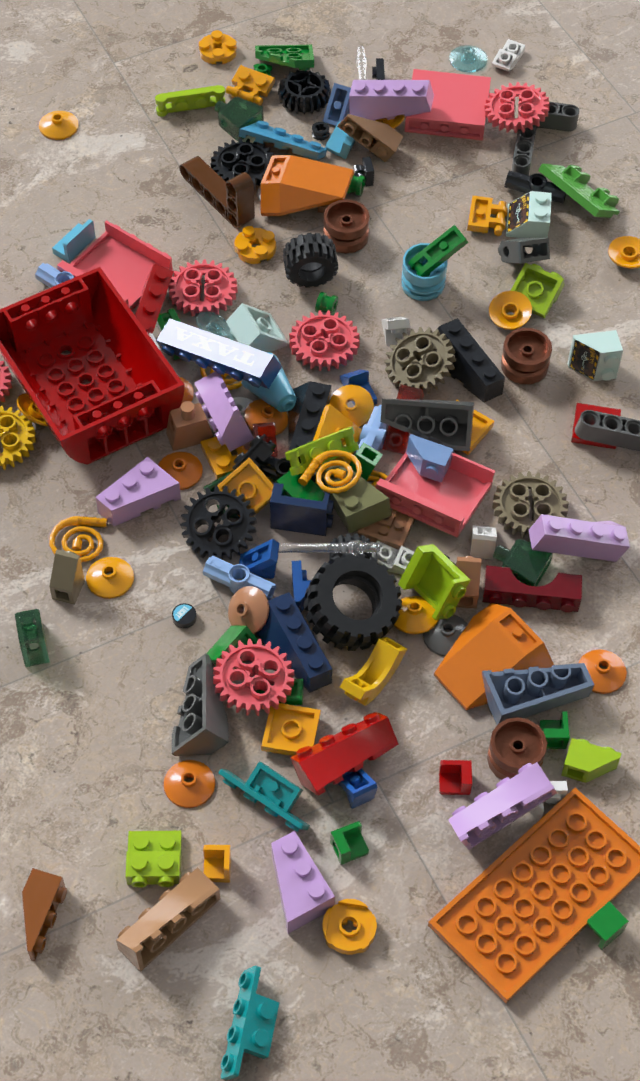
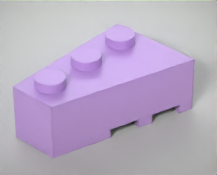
[96,457,181,526]
[271,831,335,934]

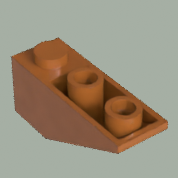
[22,868,67,961]

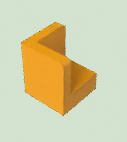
[203,845,231,883]

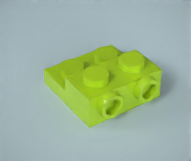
[510,263,564,318]
[125,830,182,888]

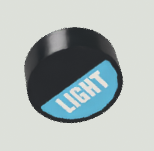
[172,603,197,628]

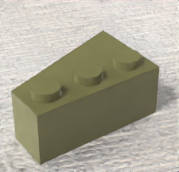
[317,466,392,534]

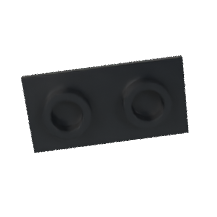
[232,434,277,470]

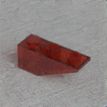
[382,384,424,455]

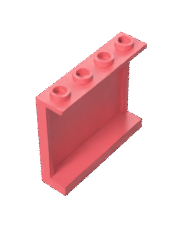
[405,69,491,141]
[57,220,173,311]
[376,453,495,538]

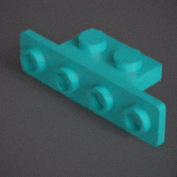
[218,761,310,832]
[221,965,280,1080]

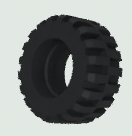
[304,553,402,651]

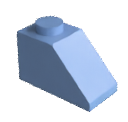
[323,83,351,126]
[406,434,454,482]

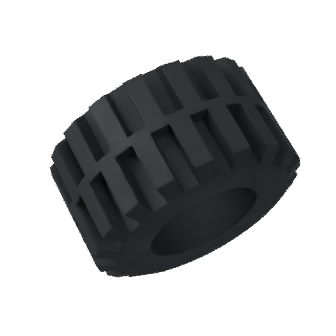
[283,233,338,288]

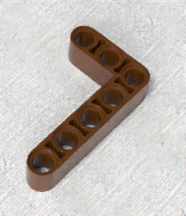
[179,156,255,228]

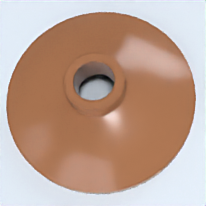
[228,586,269,634]

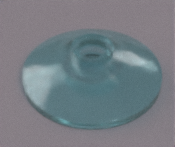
[449,45,487,73]
[196,312,235,341]

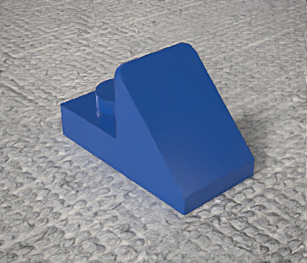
[340,369,377,406]
[239,539,280,579]
[292,561,311,612]
[338,768,378,809]

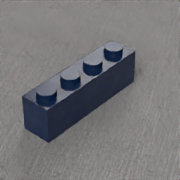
[256,592,332,693]

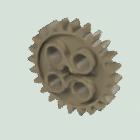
[384,327,456,395]
[492,471,569,538]

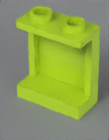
[398,544,471,620]

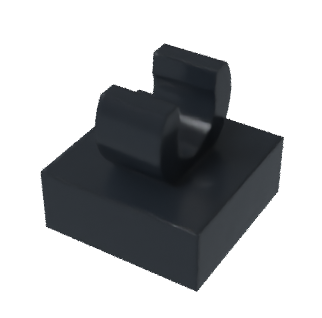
[353,157,374,187]

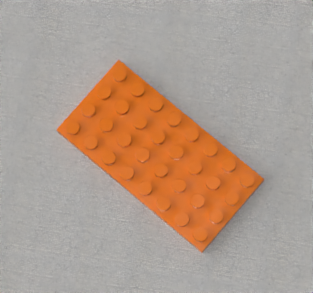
[428,788,640,1003]

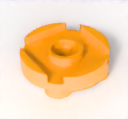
[199,30,237,65]
[234,226,276,264]
[322,899,377,955]

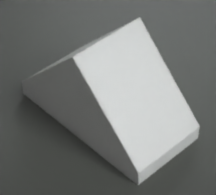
[470,525,497,560]

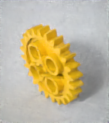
[0,406,36,470]

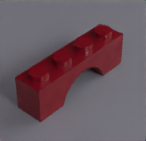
[482,565,582,613]

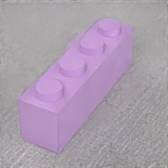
[349,80,434,121]
[195,372,254,452]
[529,514,630,562]
[448,762,557,850]

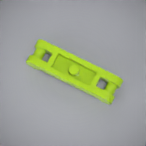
[155,85,226,117]
[285,427,359,476]

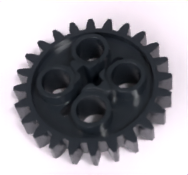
[210,138,274,190]
[180,486,257,560]

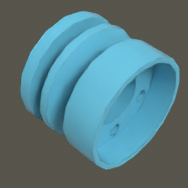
[401,243,448,301]

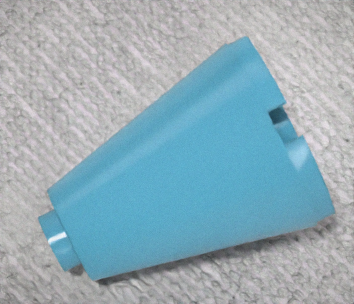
[241,352,296,412]

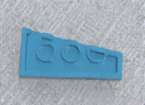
[239,121,327,160]

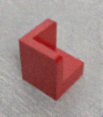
[439,760,472,795]

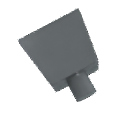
[498,238,550,263]

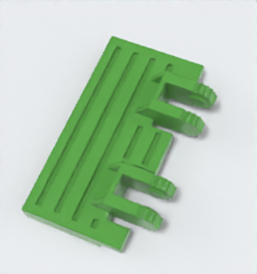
[538,163,620,218]

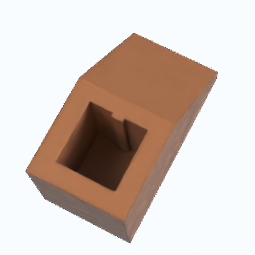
[456,556,482,609]

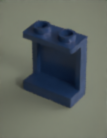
[270,483,334,536]

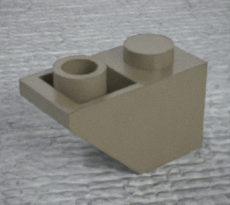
[49,550,85,605]

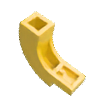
[339,637,407,706]

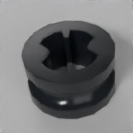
[312,122,329,141]

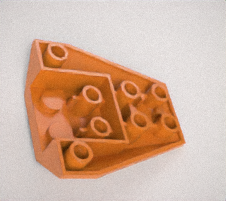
[261,155,354,216]
[434,603,554,710]

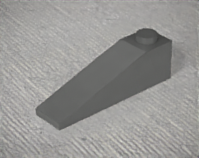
[380,398,474,451]
[171,653,229,756]

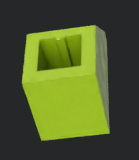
[561,738,622,783]

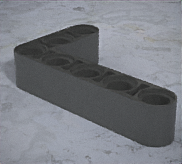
[511,102,580,176]
[575,410,640,451]

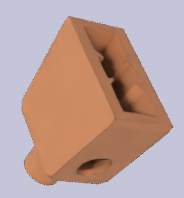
[166,401,213,451]

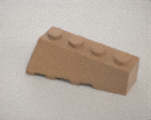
[116,867,220,972]

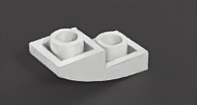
[492,39,525,72]
[372,540,414,575]

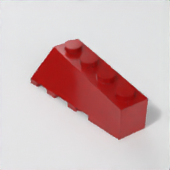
[290,712,399,796]

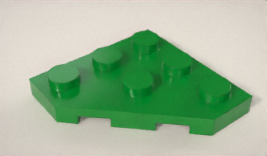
[255,44,314,71]

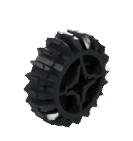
[278,69,331,115]

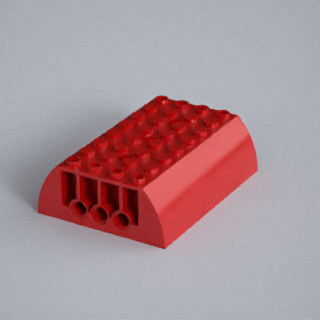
[0,267,184,465]

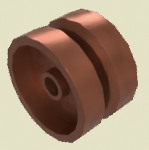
[323,199,370,253]
[501,328,552,384]
[487,717,547,780]

